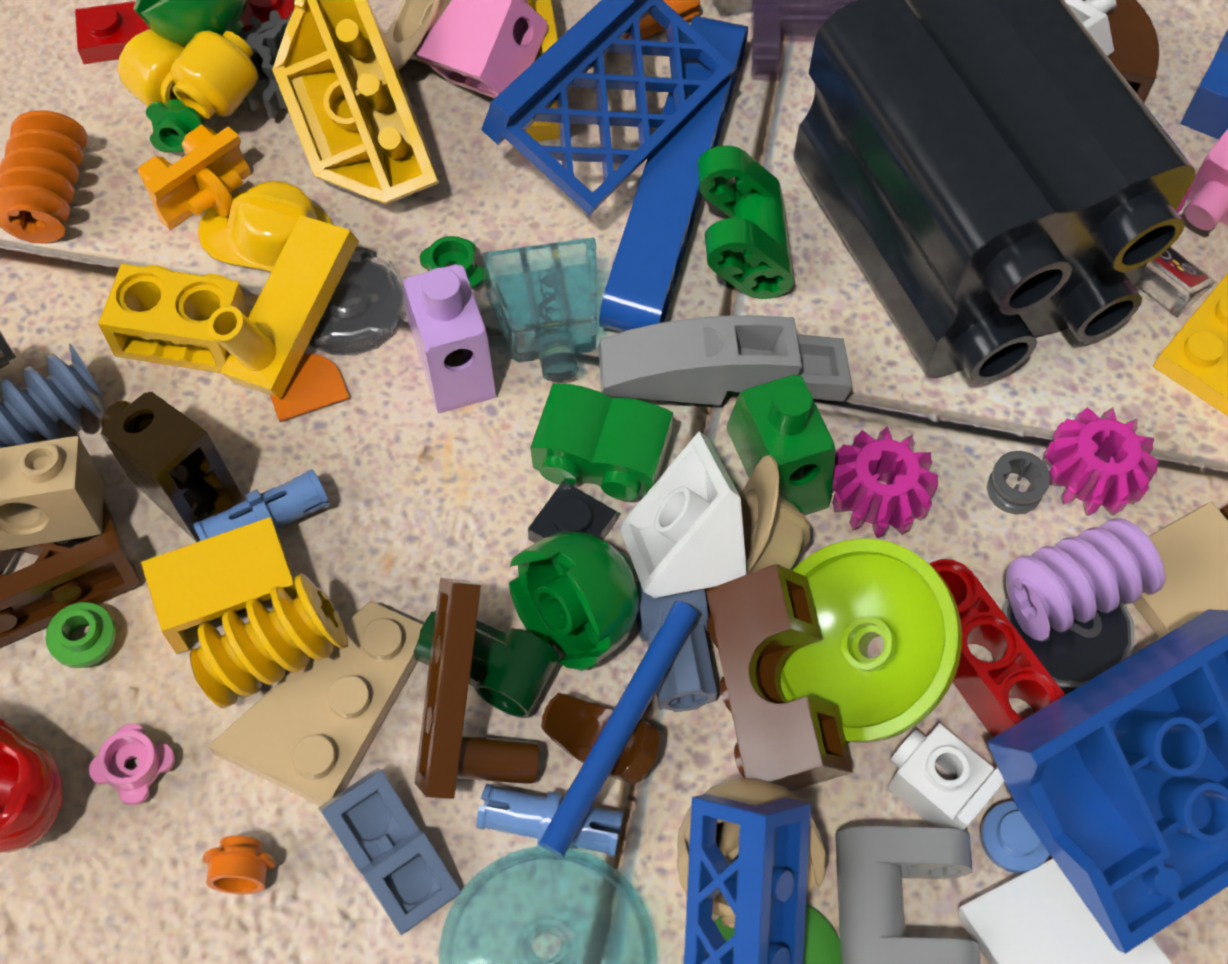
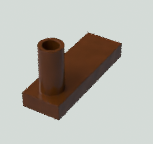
[414,577,539,799]

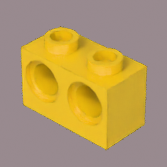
[98,263,250,373]

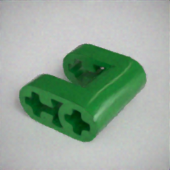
[697,145,794,299]

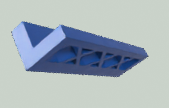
[684,794,811,964]

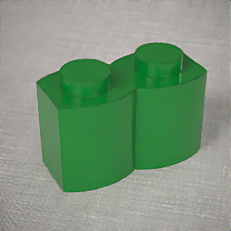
[530,383,673,501]

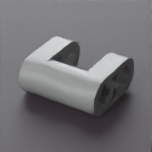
[835,826,981,964]

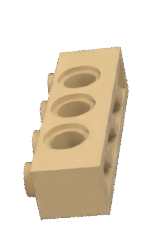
[0,435,105,551]

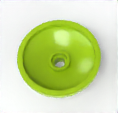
[781,538,962,743]

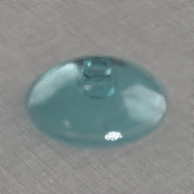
[438,846,657,964]

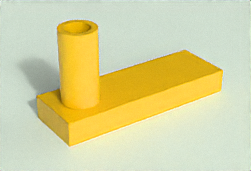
[207,215,359,399]

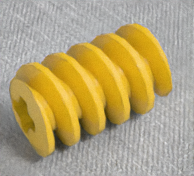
[190,574,348,709]

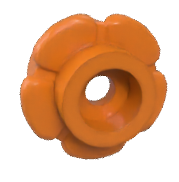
[202,836,275,894]

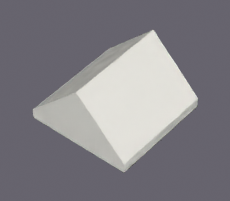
[619,432,747,598]

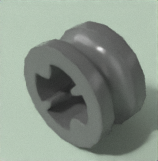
[986,451,1051,515]

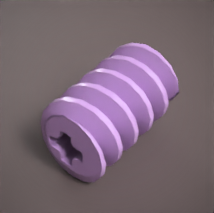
[1006,518,1166,641]

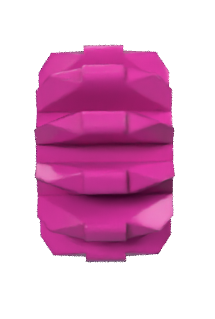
[1044,407,1159,516]
[831,426,938,539]

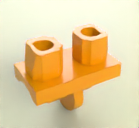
[138,124,252,230]

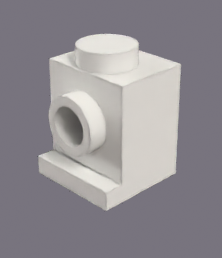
[887,723,1005,831]

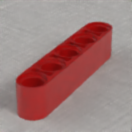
[929,559,1065,738]

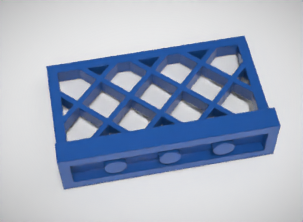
[481,0,735,216]

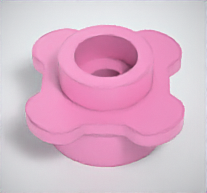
[89,724,175,805]

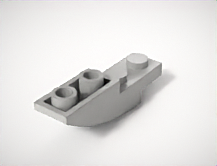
[598,315,853,406]

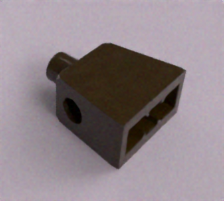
[100,392,245,542]

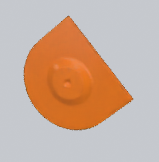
[270,353,350,422]

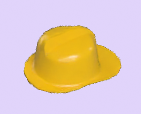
[197,181,332,272]

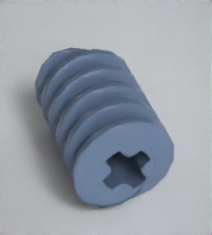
[0,344,105,448]

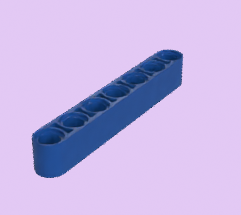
[599,15,748,332]

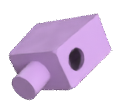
[402,264,496,414]

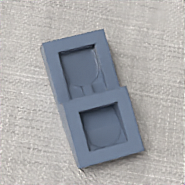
[318,768,462,935]

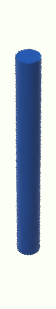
[539,601,699,858]

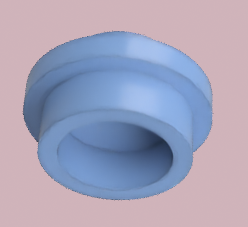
[980,801,1050,873]

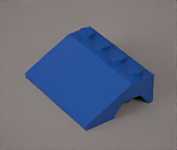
[986,609,1228,954]

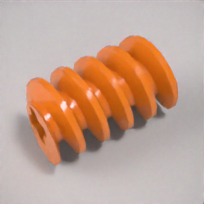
[0,110,88,244]

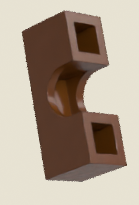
[706,564,853,791]

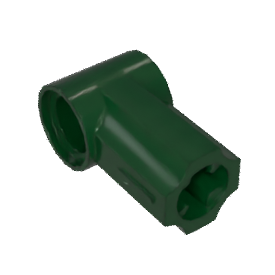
[413,610,560,718]

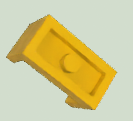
[141,517,298,654]

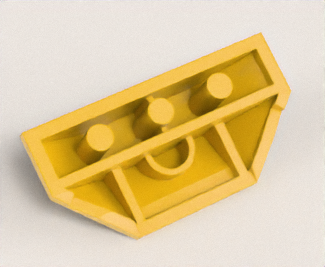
[272,0,439,205]

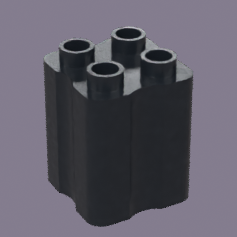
[793,0,1196,383]

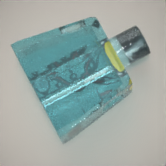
[482,237,597,382]

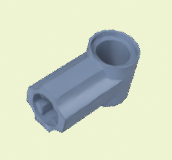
[636,582,717,712]

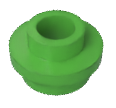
[45,602,116,668]

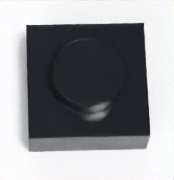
[528,481,616,543]

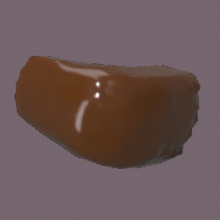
[541,693,661,784]

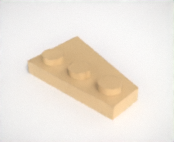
[208,601,423,806]

